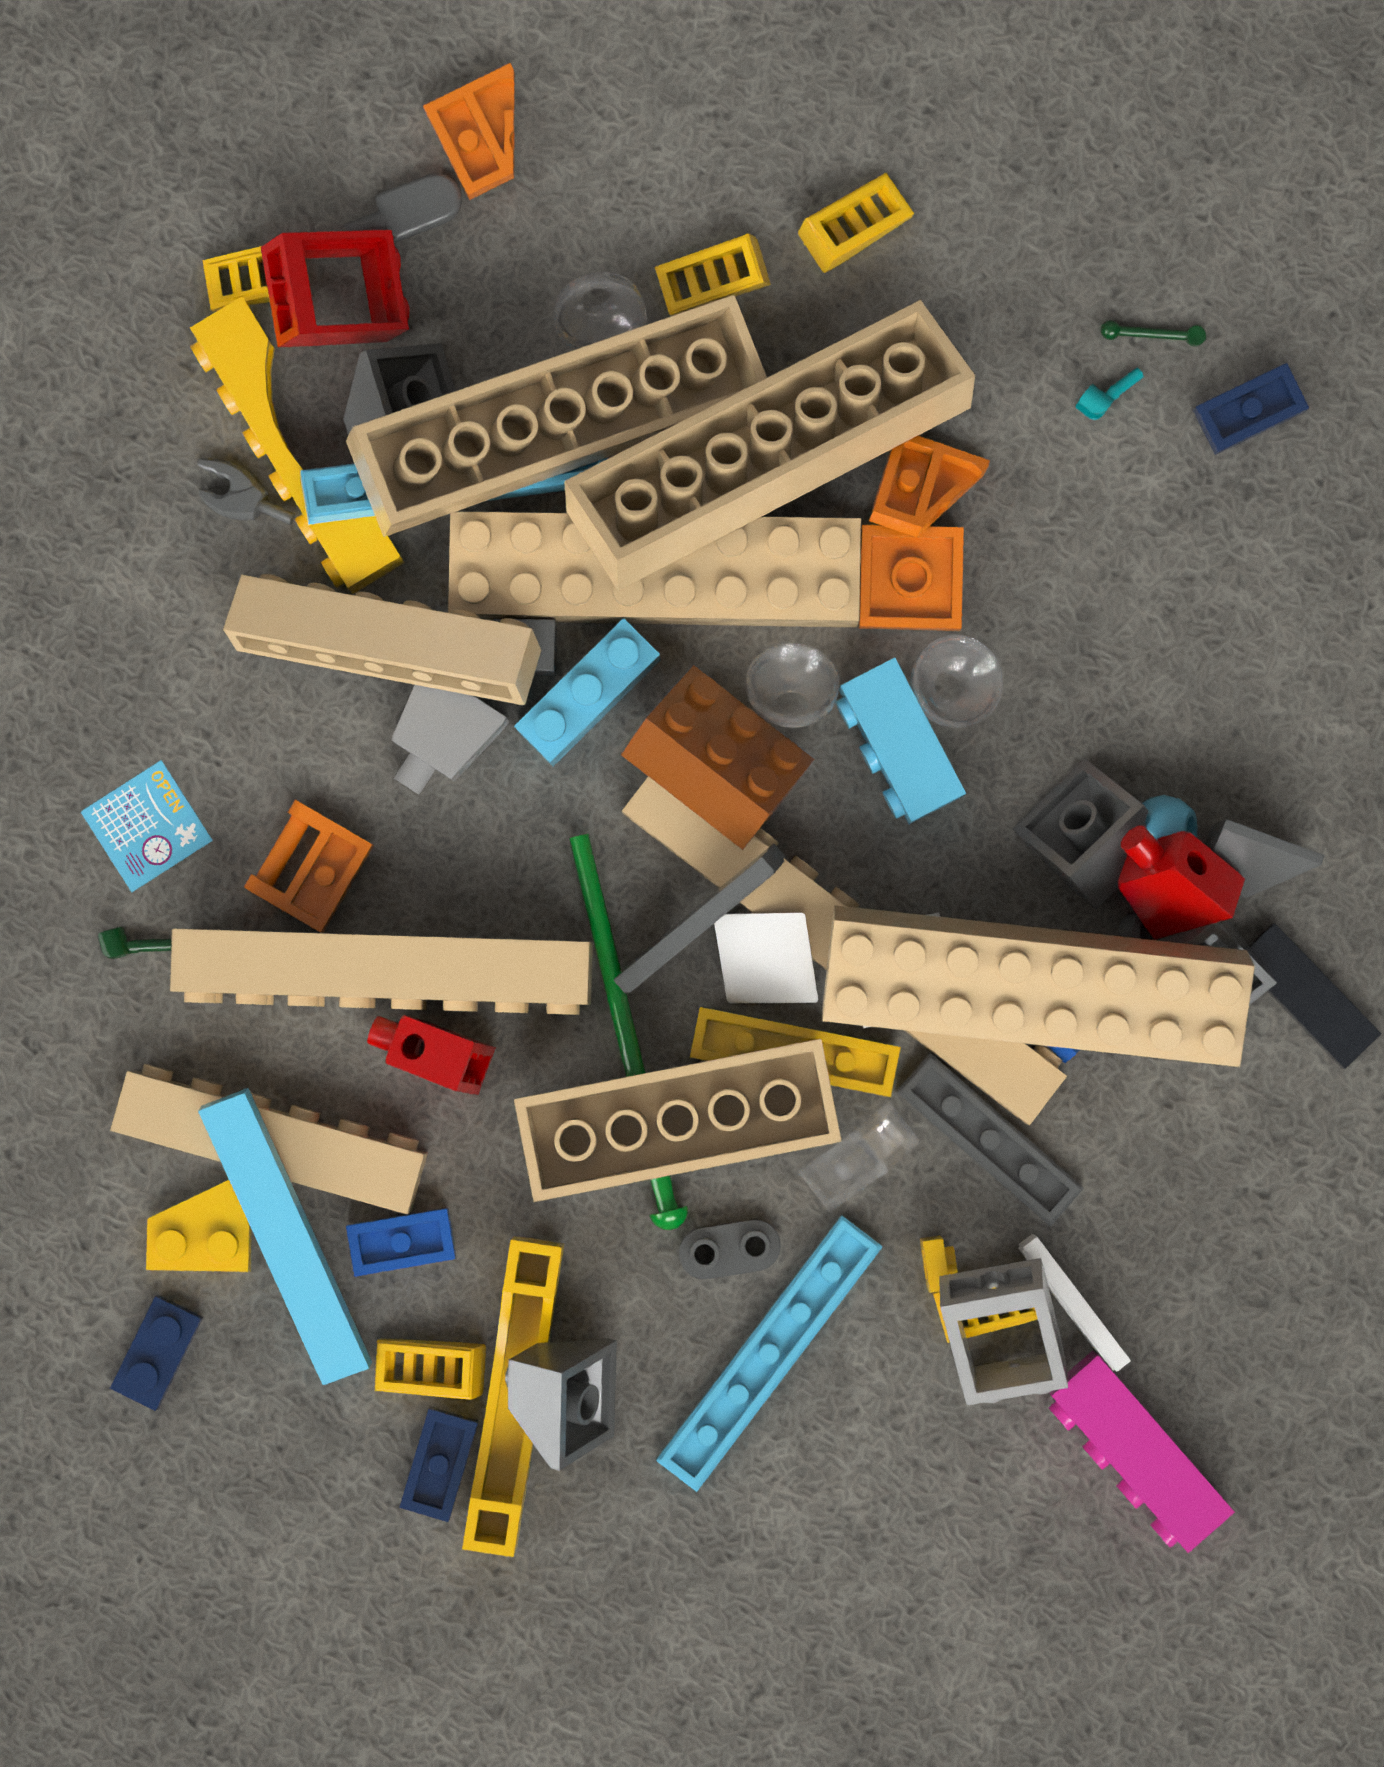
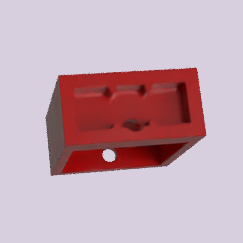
[260,230,410,348]

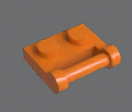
[244,800,374,933]

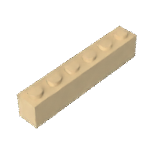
[223,574,541,706]
[110,1064,428,1214]

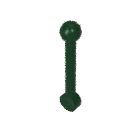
[1100,320,1206,347]

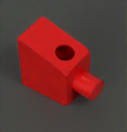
[1118,825,1245,939]
[367,1015,496,1095]

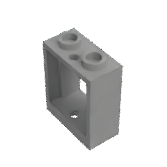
[939,1258,1068,1405]

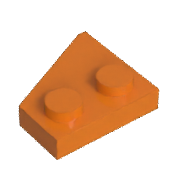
[423,63,515,200]
[869,436,990,538]

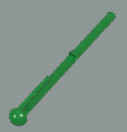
[569,834,688,1230]

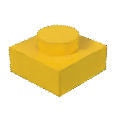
[920,1236,958,1293]

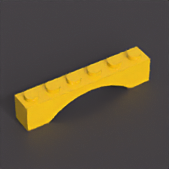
[190,296,404,594]
[462,1236,564,1557]

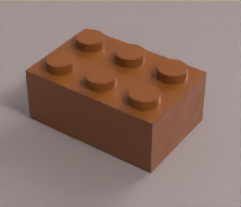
[621,665,815,850]

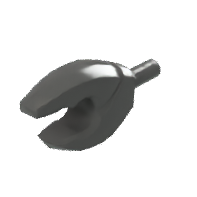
[197,458,295,525]

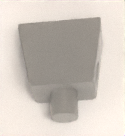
[391,685,509,795]

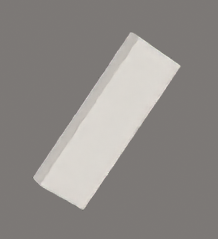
[1018,1234,1131,1372]

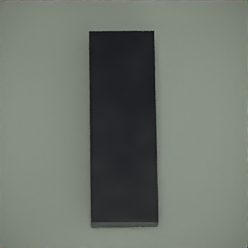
[1249,923,1382,1069]

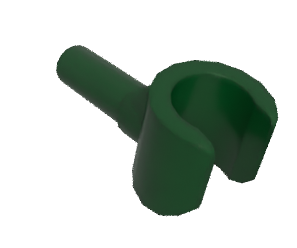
[98,927,172,959]

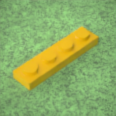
[690,1007,901,1097]

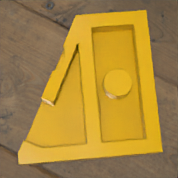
[146,1180,252,1272]

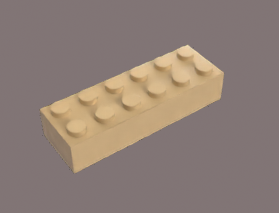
[514,1039,842,1202]

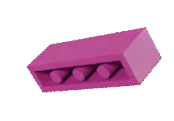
[1048,1351,1235,1553]

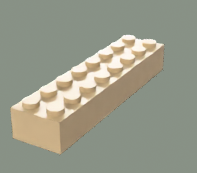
[346,295,767,537]
[565,300,975,591]
[448,512,861,628]
[823,905,1255,1067]
[170,929,593,1015]

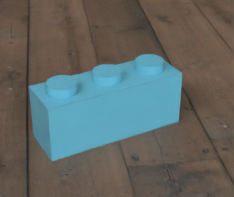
[514,618,661,767]
[835,658,966,824]

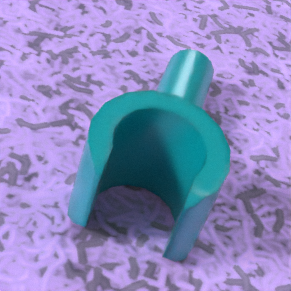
[1075,367,1144,420]

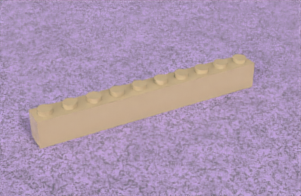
[622,777,1067,1125]

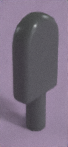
[344,173,462,242]

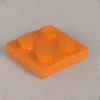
[859,525,964,631]

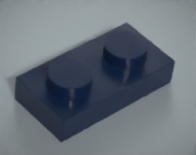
[1193,363,1309,455]
[110,1295,203,1411]
[399,1406,479,1522]

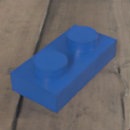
[346,1207,457,1277]

